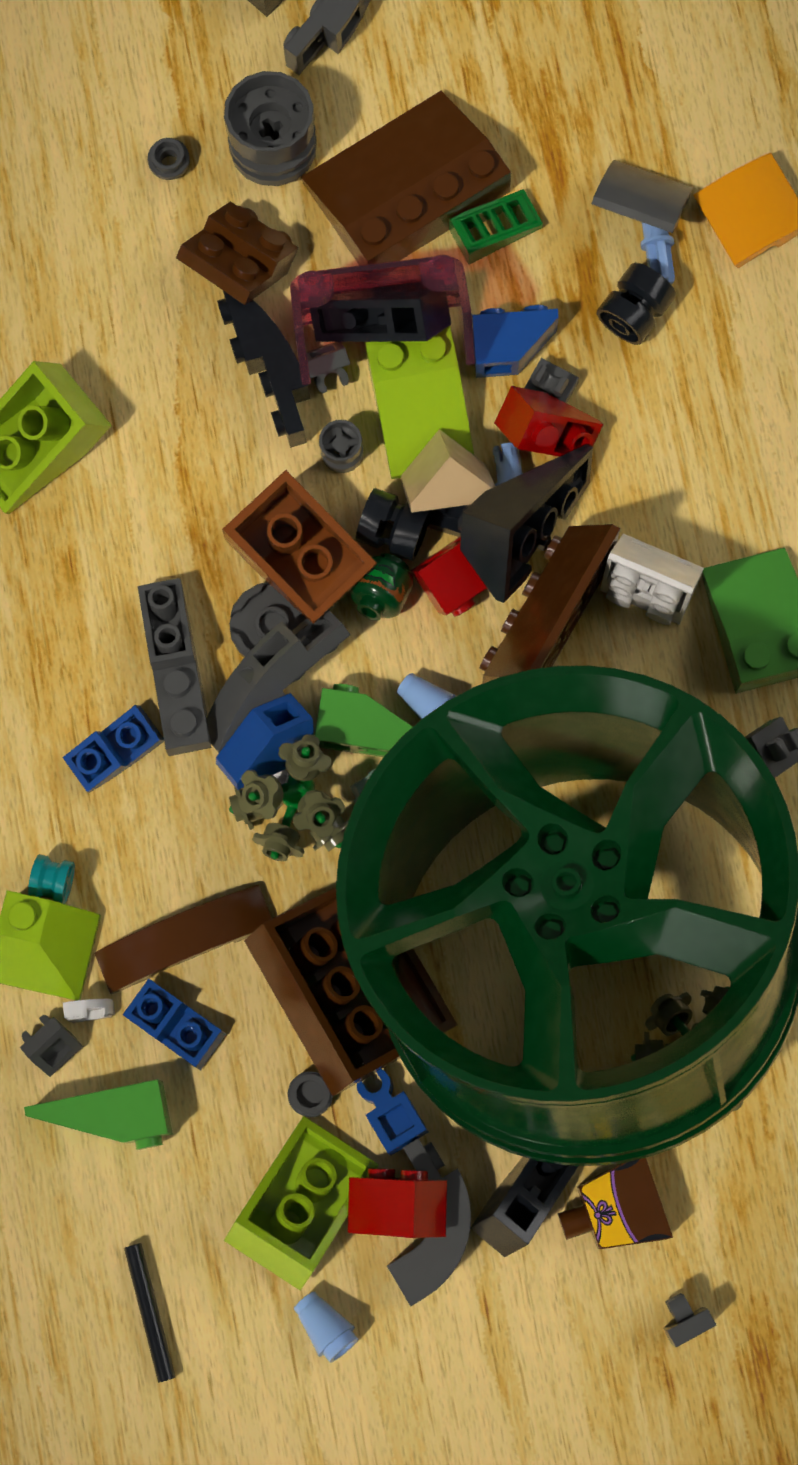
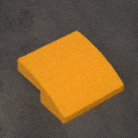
[693,152,798,268]

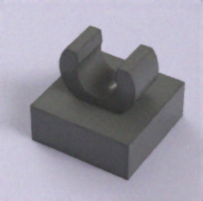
[300,342,350,393]
[524,358,579,403]
[745,716,798,778]
[20,1015,83,1077]
[663,1293,717,1347]

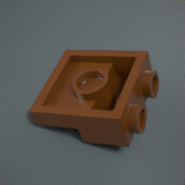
[176,201,299,305]

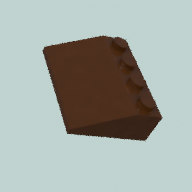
[301,90,511,280]
[479,524,620,684]
[244,888,458,1096]

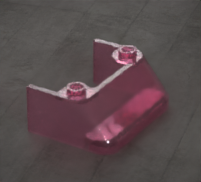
[290,255,475,385]

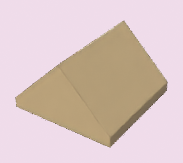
[401,429,495,513]

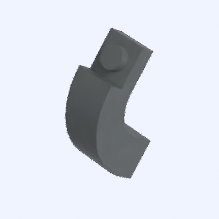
[387,1138,471,1307]

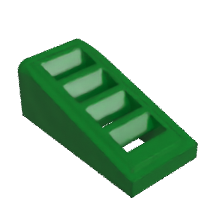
[449,189,543,265]

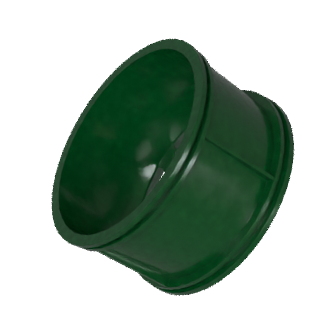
[336,666,798,1166]

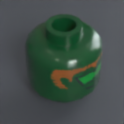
[350,553,414,620]

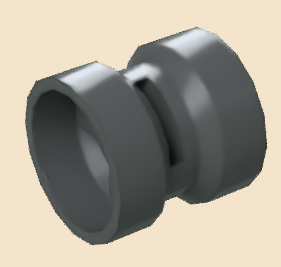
[319,420,363,473]

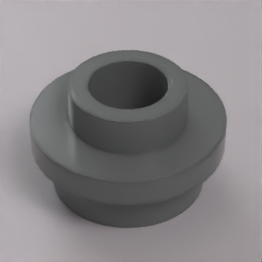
[147,138,190,180]

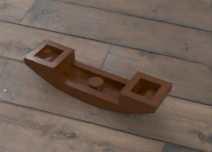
[94,885,272,995]

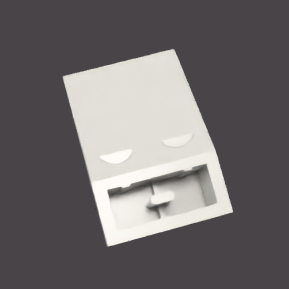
[600,534,704,625]

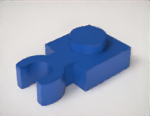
[357,1069,429,1156]

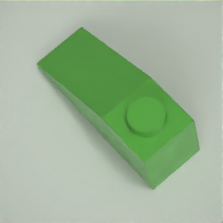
[315,684,412,757]
[24,1079,173,1150]

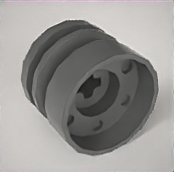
[224,71,317,186]

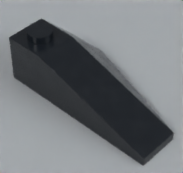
[458,444,593,603]

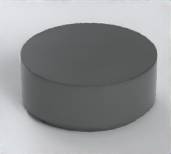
[288,1072,333,1117]

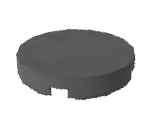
[229,582,307,657]

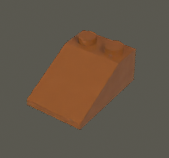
[222,470,377,624]

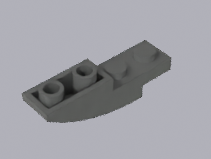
[283,0,370,75]
[138,578,212,756]
[207,611,350,753]

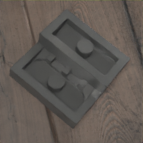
[591,160,693,233]

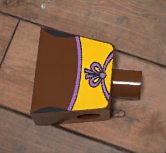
[558,1158,673,1249]

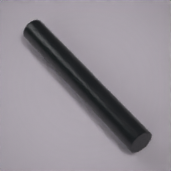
[124,1243,176,1383]

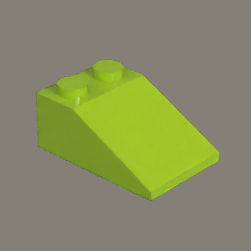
[365,326,475,479]
[0,361,112,514]
[224,1116,379,1290]

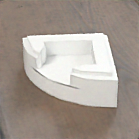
[63,999,115,1023]

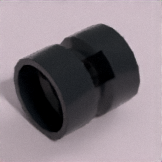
[596,262,676,345]
[355,488,432,561]

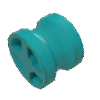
[28,854,75,904]

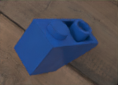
[472,305,559,378]
[216,693,314,790]

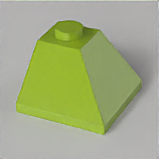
[0,890,101,1001]

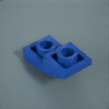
[62,705,164,793]
[123,978,226,1071]

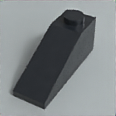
[308,283,451,342]
[470,1157,578,1257]

